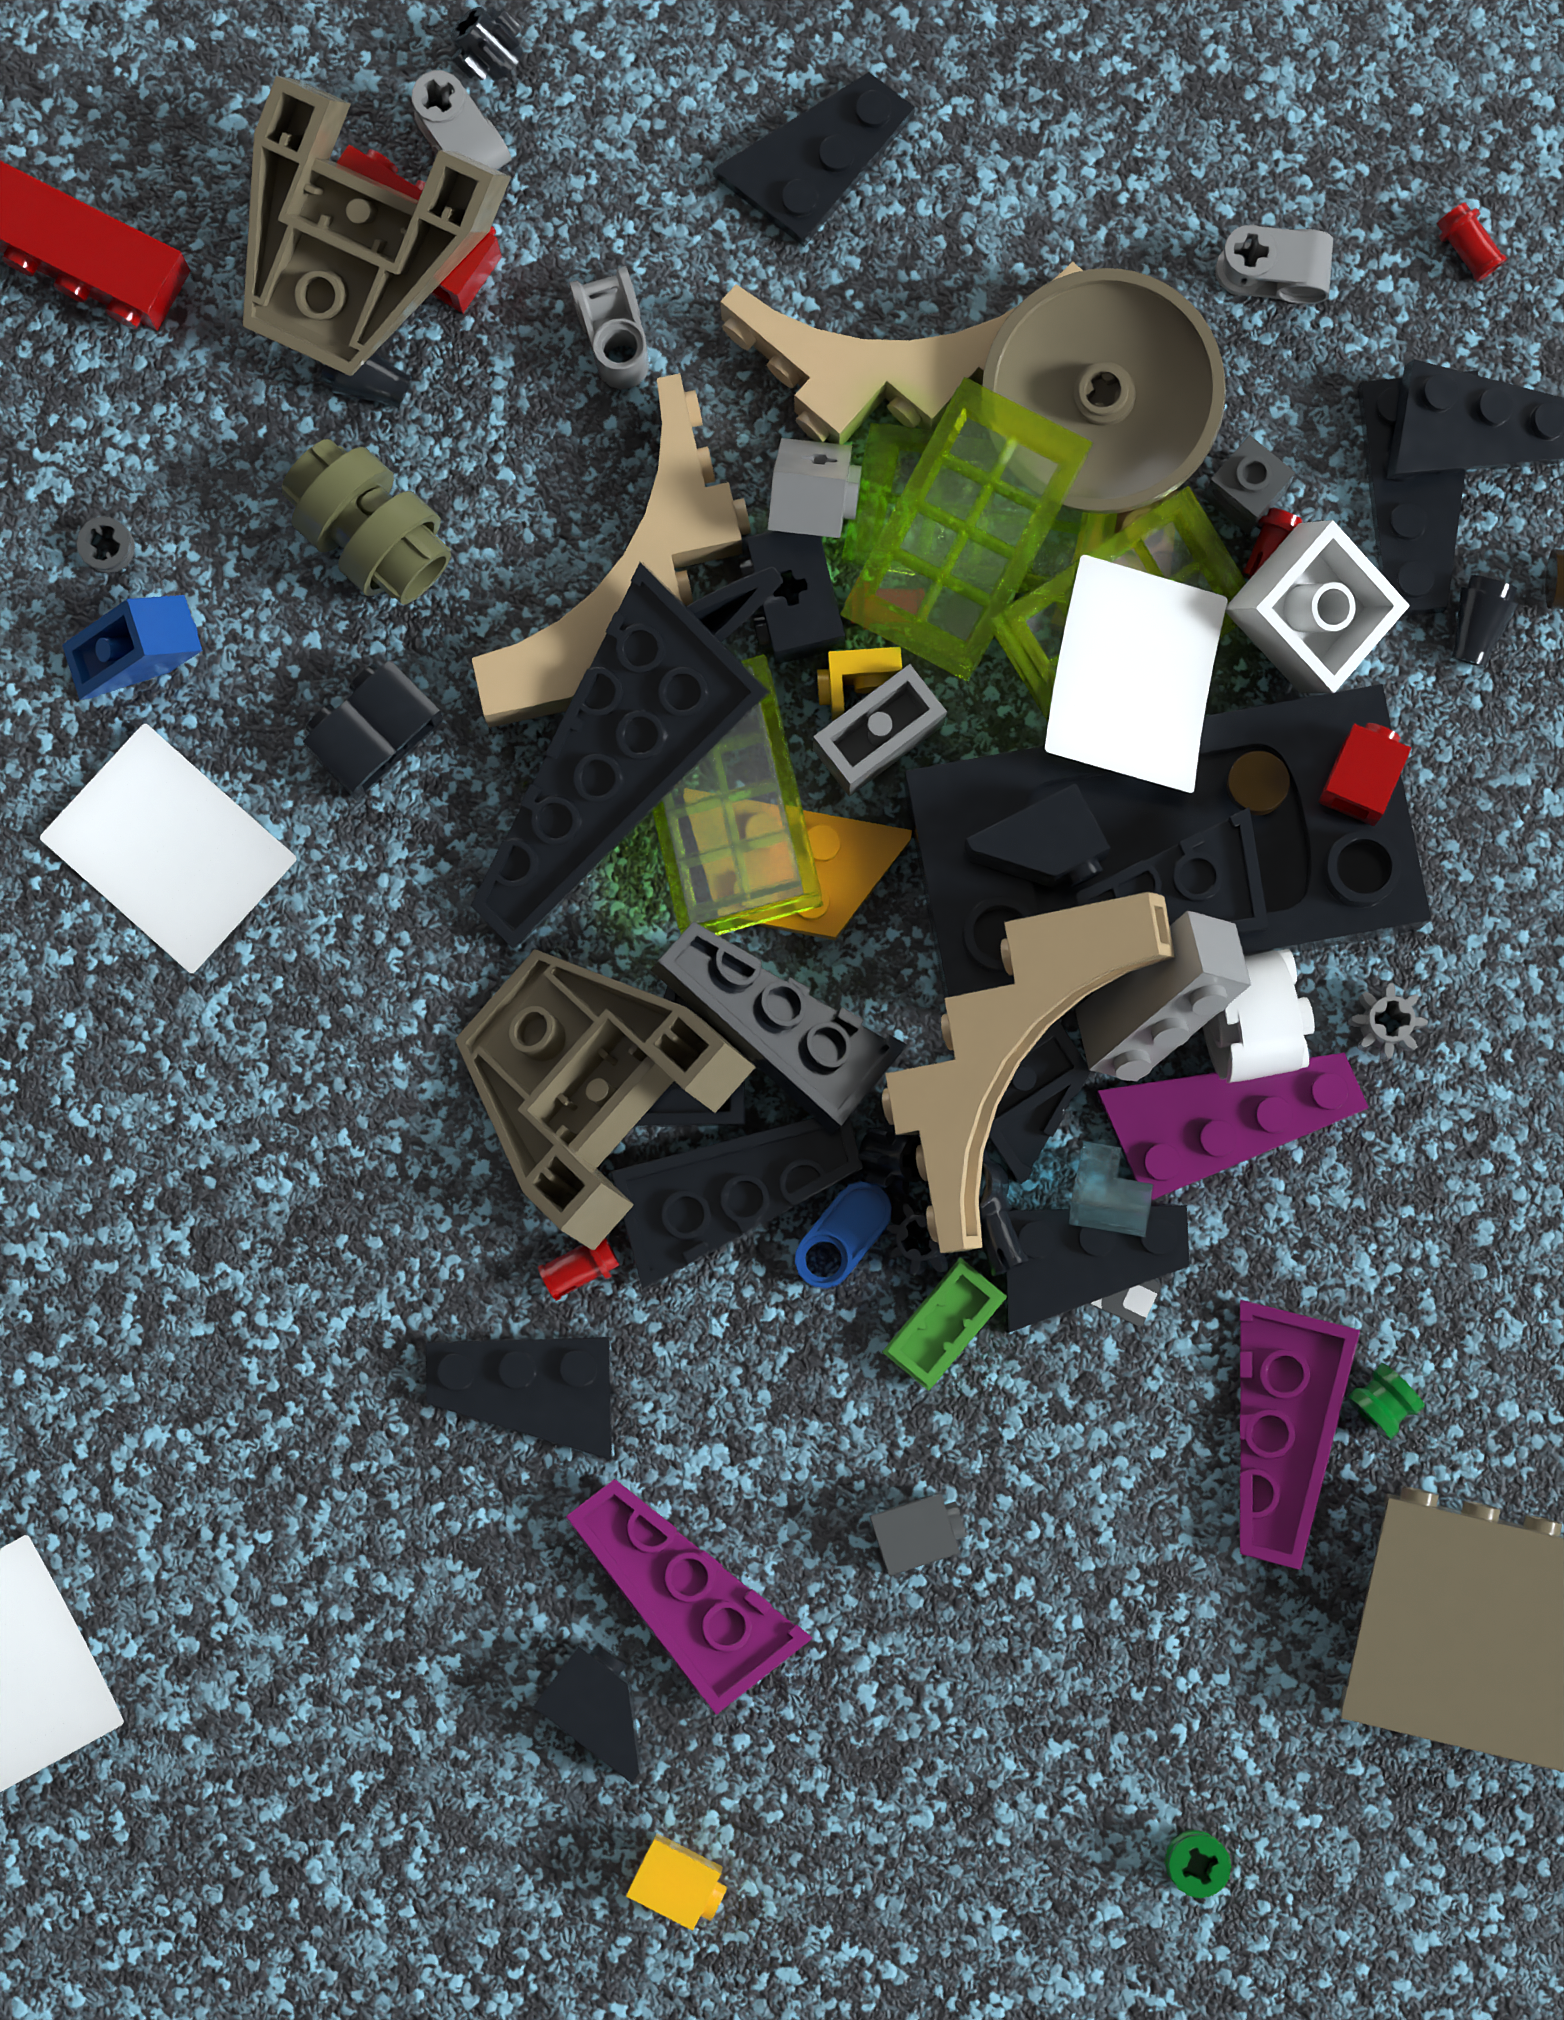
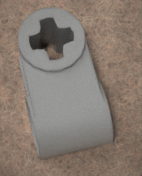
[412,70,512,170]
[1215,225,1333,304]
[569,266,650,389]

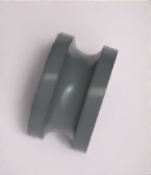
[76,516,135,573]

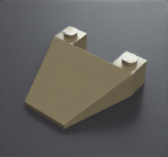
[243,76,511,376]
[455,949,755,1251]

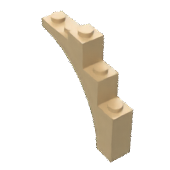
[720,262,1083,445]
[472,373,751,728]
[882,892,1175,1253]

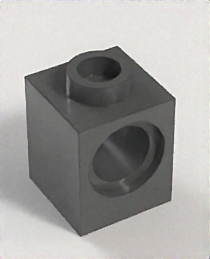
[1203,435,1296,535]
[869,1493,967,1576]

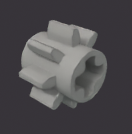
[1348,983,1428,1061]

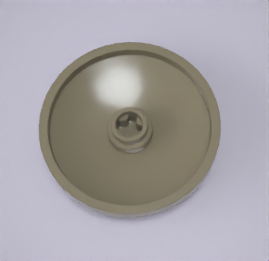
[982,268,1226,514]

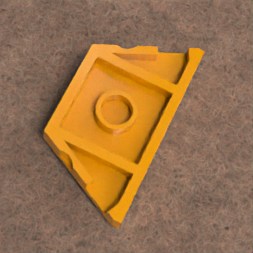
[683,788,912,940]

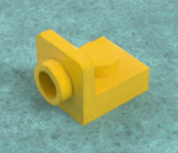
[817,647,902,721]

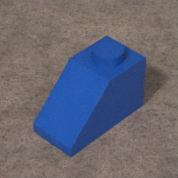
[62,595,203,700]

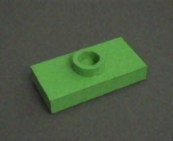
[882,1258,1007,1391]

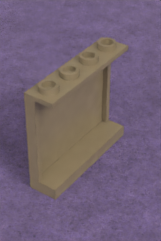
[1338,1486,1564,1772]

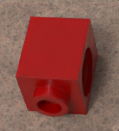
[1318,723,1411,826]

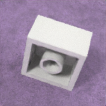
[1225,520,1410,693]

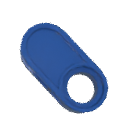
[795,1182,892,1289]

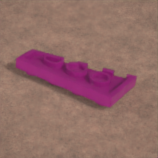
[1096,1052,1369,1204]
[1240,1299,1360,1570]
[564,1479,813,1716]

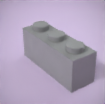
[1075,911,1251,1082]

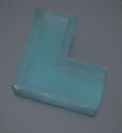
[1069,1141,1153,1237]

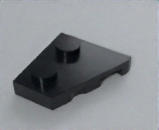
[988,1020,1091,1184]

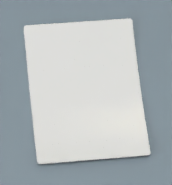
[1045,555,1227,793]
[40,724,297,973]
[0,1535,124,1792]

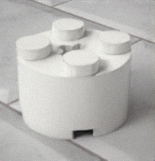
[1203,949,1315,1083]

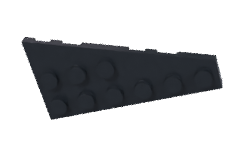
[471,562,771,949]

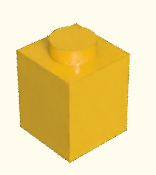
[626,1833,727,1931]

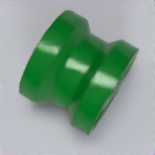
[1346,1363,1425,1441]
[1164,1829,1231,1898]

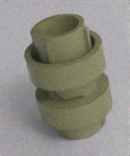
[282,439,451,605]

